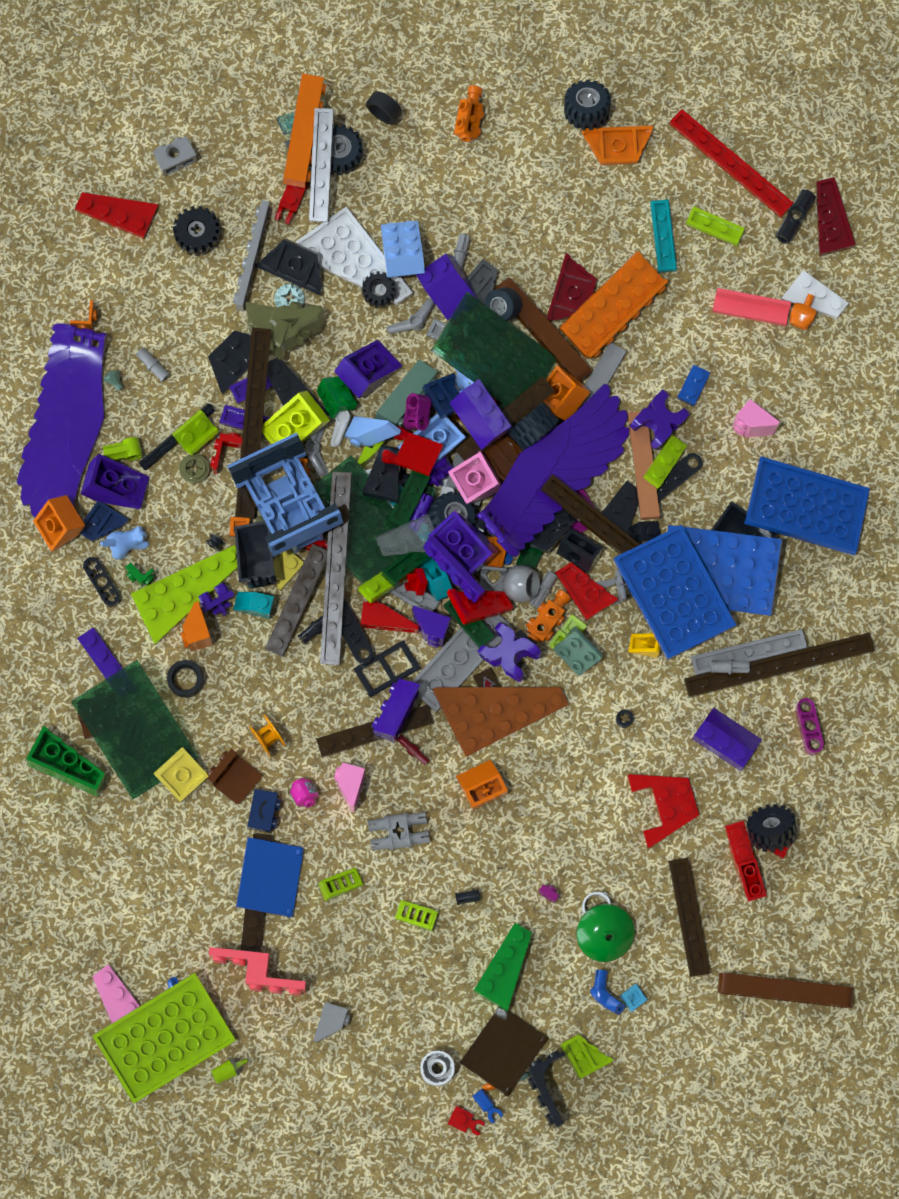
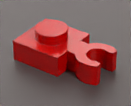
[448,1106,485,1136]

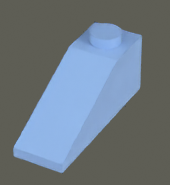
[345,416,401,448]

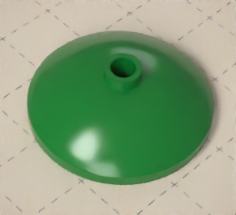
[576,904,635,962]

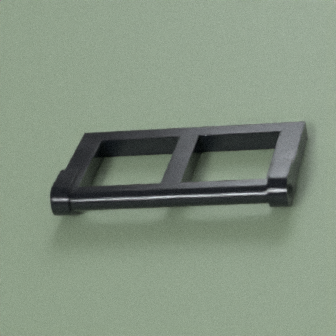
[353,641,421,698]

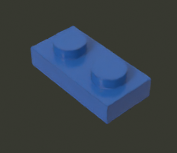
[677,365,710,407]

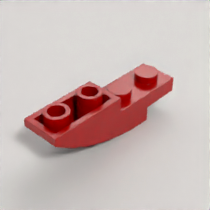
[724,820,767,902]

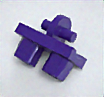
[427,456,455,487]
[198,583,234,617]

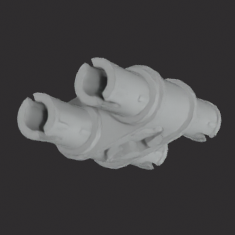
[367,811,430,851]

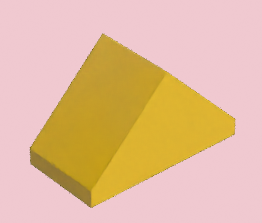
[628,633,660,658]

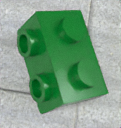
[317,376,357,418]

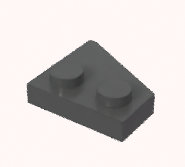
[467,259,497,307]

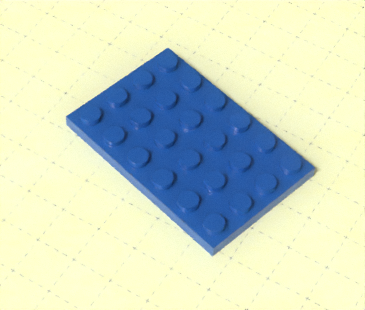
[744,456,870,556]
[613,525,736,660]
[667,525,783,616]

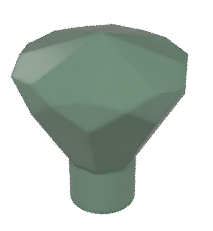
[103,370,123,391]

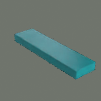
[650,199,677,273]

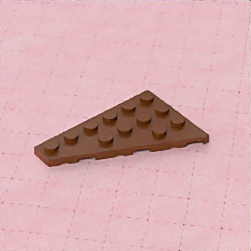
[432,687,569,757]

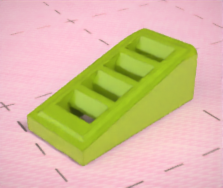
[318,867,363,901]
[395,900,438,932]

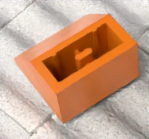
[456,759,508,811]

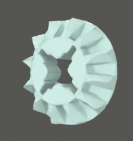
[274,283,304,307]

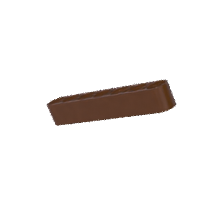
[494,277,592,382]
[717,973,854,1008]

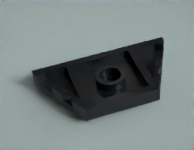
[255,238,323,295]
[208,330,251,395]

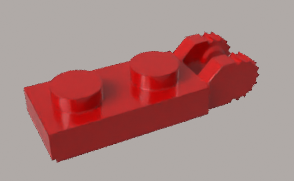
[275,182,309,225]

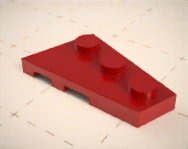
[447,589,514,625]

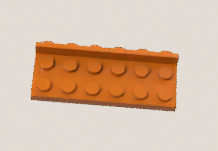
[559,251,668,358]

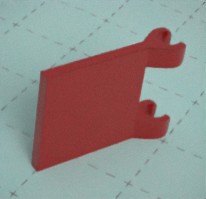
[382,426,443,476]

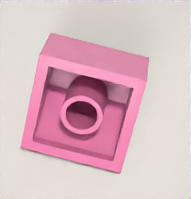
[732,399,780,438]
[448,452,502,504]
[334,762,365,812]

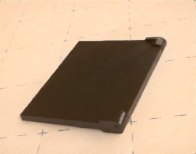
[460,1007,549,1097]

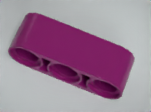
[795,698,824,756]

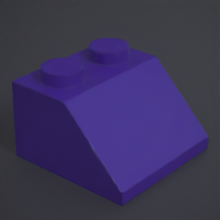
[412,606,450,648]

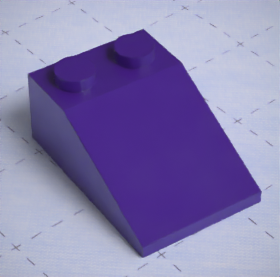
[416,254,481,323]
[334,339,403,398]
[81,454,149,509]
[428,510,499,577]

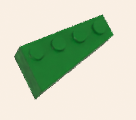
[26,725,106,797]
[474,923,532,1013]

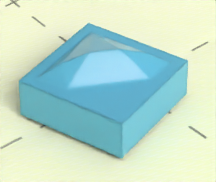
[619,984,647,1012]

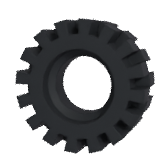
[362,271,396,308]

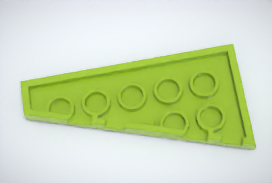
[131,545,238,645]

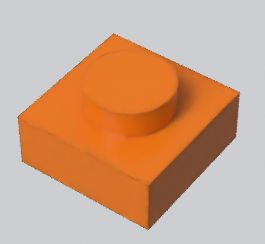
[229,517,250,537]

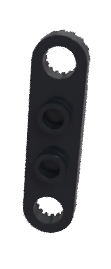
[656,453,702,503]
[342,598,373,664]

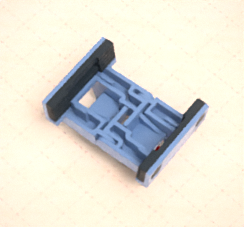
[227,432,343,557]

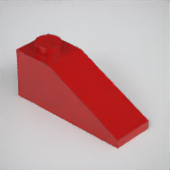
[361,600,419,633]

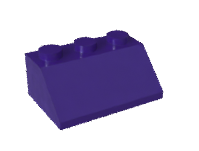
[450,379,513,450]
[372,679,420,743]
[692,707,762,771]

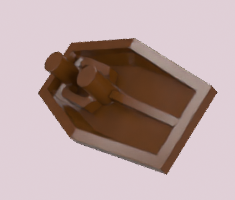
[483,434,524,482]

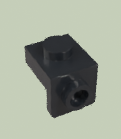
[629,521,660,543]

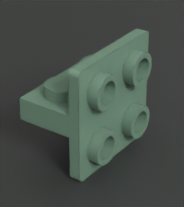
[553,626,603,676]

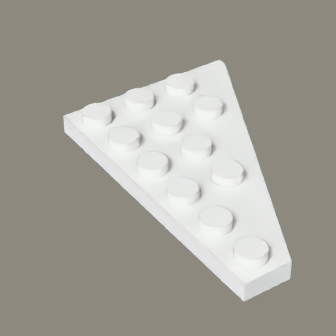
[295,207,412,305]

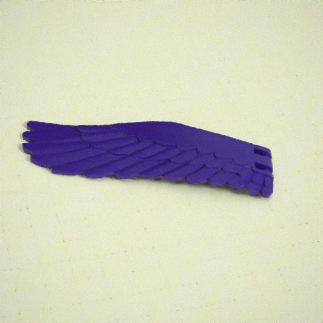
[16,323,108,517]
[477,384,630,557]

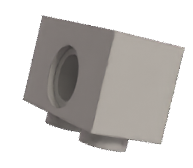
[153,136,197,177]

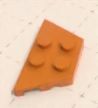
[581,125,653,165]

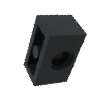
[556,528,603,573]

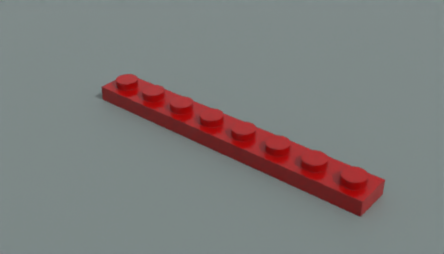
[669,109,794,218]

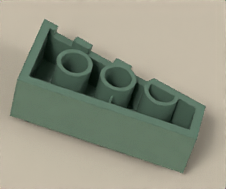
[375,359,438,441]

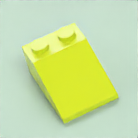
[262,391,330,444]

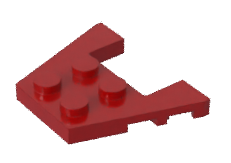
[627,774,699,849]

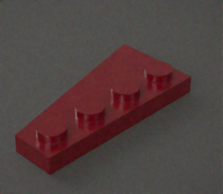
[816,177,856,256]

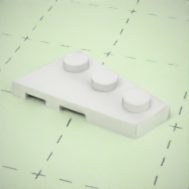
[781,270,848,319]

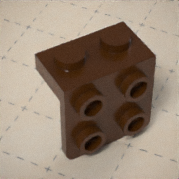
[207,748,261,805]

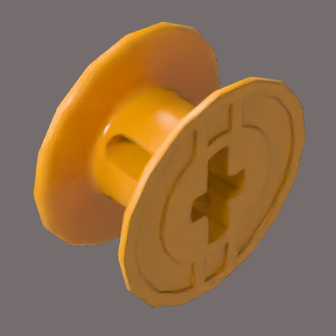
[248,715,286,757]

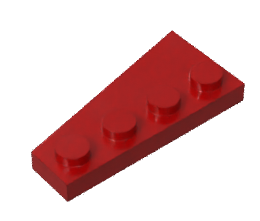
[75,192,158,239]

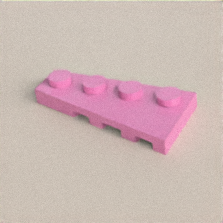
[92,965,140,1023]

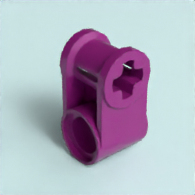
[403,393,431,431]

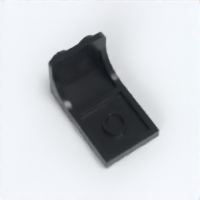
[527,1050,566,1129]

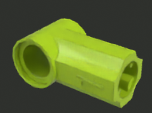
[103,437,142,461]

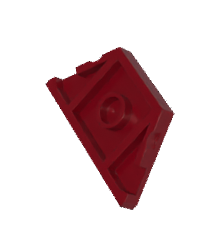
[546,253,597,322]

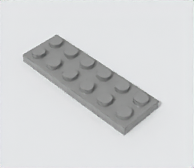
[412,615,513,713]

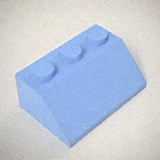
[398,413,466,464]

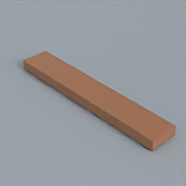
[628,411,660,520]

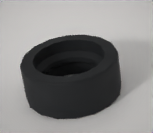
[366,91,402,125]
[167,660,204,698]

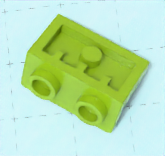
[172,410,219,455]

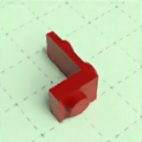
[210,432,242,474]

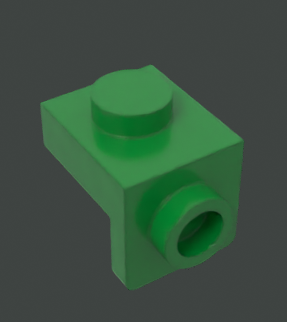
[125,562,156,587]

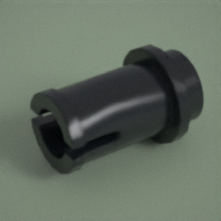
[455,888,481,905]

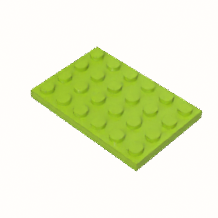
[92,972,236,1104]

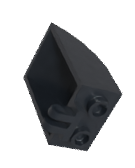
[711,501,778,539]
[234,521,283,589]

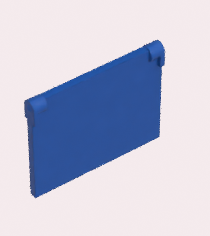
[236,837,304,918]

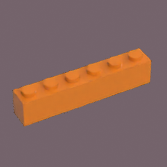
[283,73,327,188]

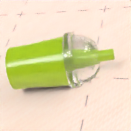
[211,1057,248,1084]

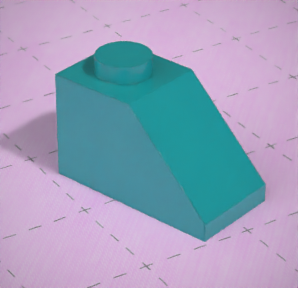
[420,558,452,601]
[233,592,275,619]

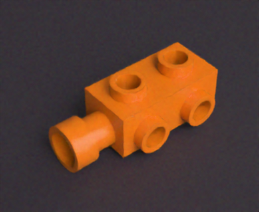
[454,85,484,142]
[526,589,571,643]

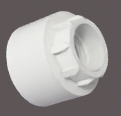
[420,1051,455,1087]

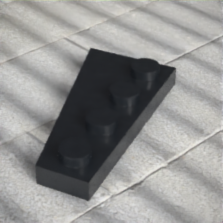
[267,358,330,417]

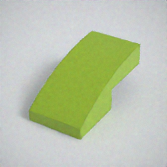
[357,439,387,468]
[548,614,588,649]

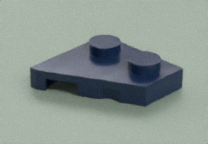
[422,373,458,419]
[79,502,129,543]

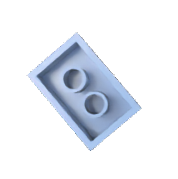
[381,220,425,277]

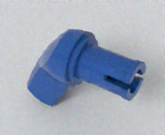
[590,970,625,1015]

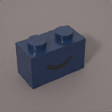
[247,789,281,834]

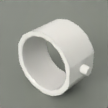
[582,892,611,915]

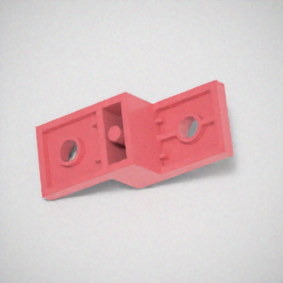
[209,947,307,996]

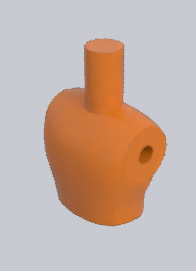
[789,294,817,330]

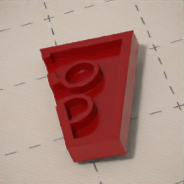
[555,563,619,621]

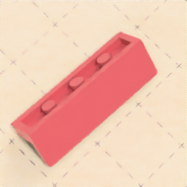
[712,288,791,326]

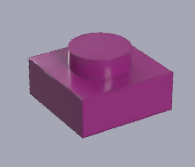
[538,884,559,904]

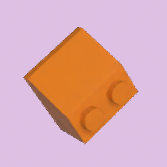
[542,365,590,420]
[33,495,85,552]
[180,601,213,652]

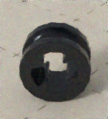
[205,534,225,551]
[616,709,634,728]

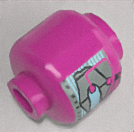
[290,778,319,808]

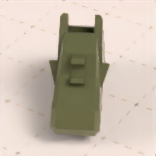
[246,301,325,360]

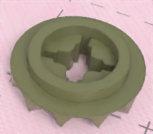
[179,454,210,484]

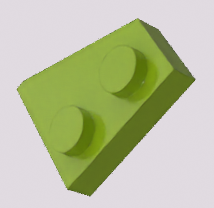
[560,1034,613,1080]

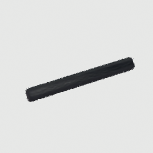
[139,403,215,470]

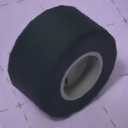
[484,287,521,323]

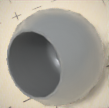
[503,565,540,603]

